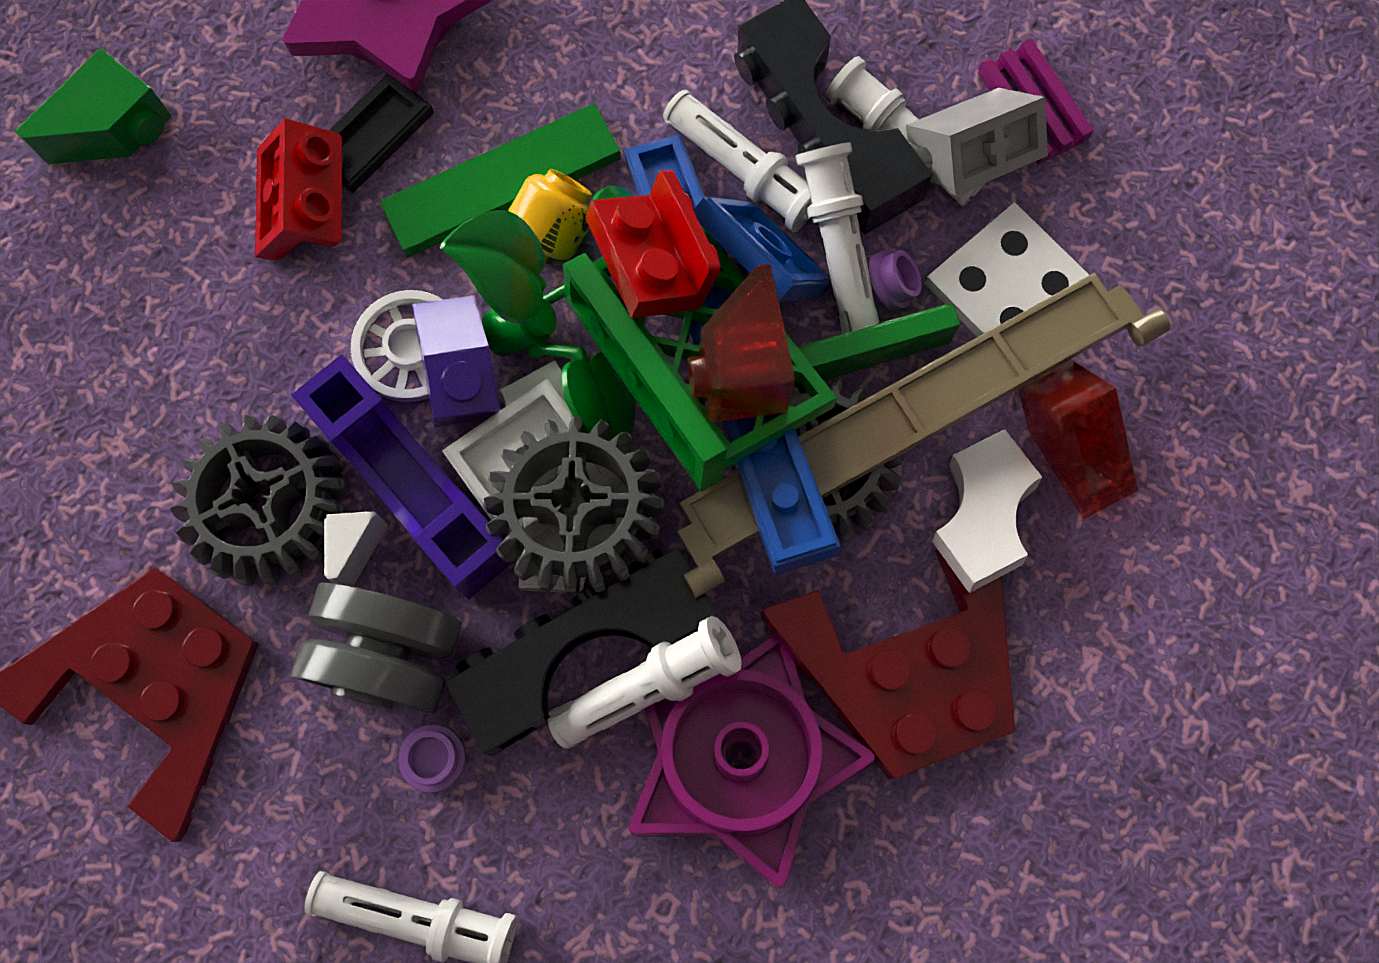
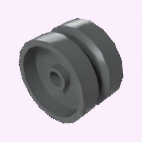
[289,582,462,714]

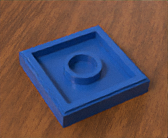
[694,197,832,302]

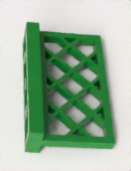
[563,226,837,492]

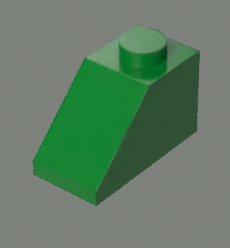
[14,48,172,164]

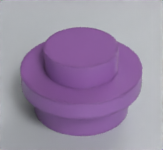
[869,250,922,311]
[398,725,466,792]

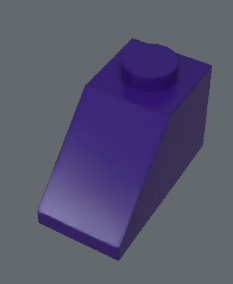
[412,295,500,428]

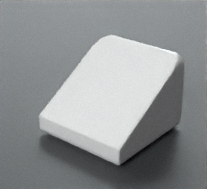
[324,512,388,587]

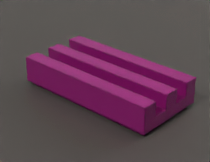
[978,38,1094,165]

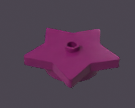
[282,0,493,91]
[629,633,875,889]

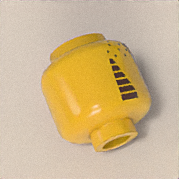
[508,169,592,265]

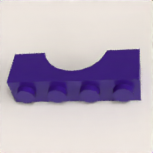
[291,354,517,600]

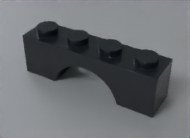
[734,0,932,235]
[445,548,718,756]

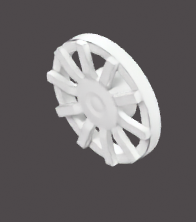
[351,290,443,402]

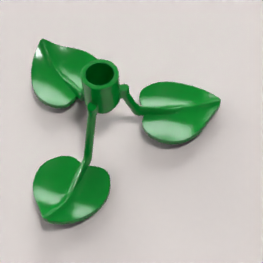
[440,185,635,441]

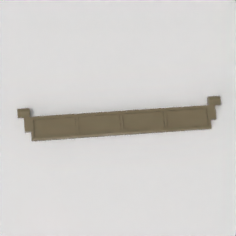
[677,273,1171,598]

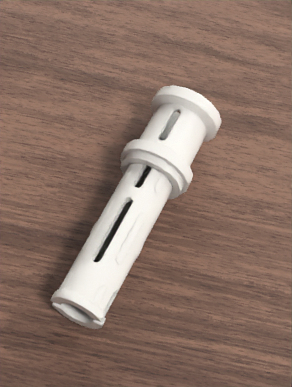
[824,56,985,207]
[663,90,812,233]
[795,142,880,334]
[548,616,742,749]
[305,871,518,963]

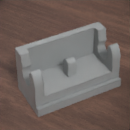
[906,88,1048,196]

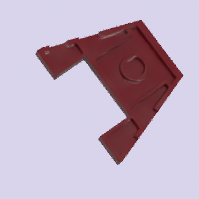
[760,549,1015,779]
[0,567,259,842]

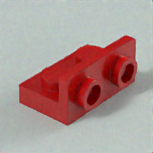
[255,118,342,260]
[585,170,720,319]

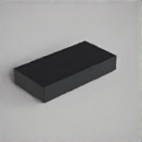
[329,73,434,193]

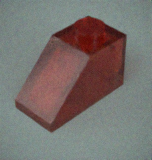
[688,264,795,422]
[1018,360,1138,519]

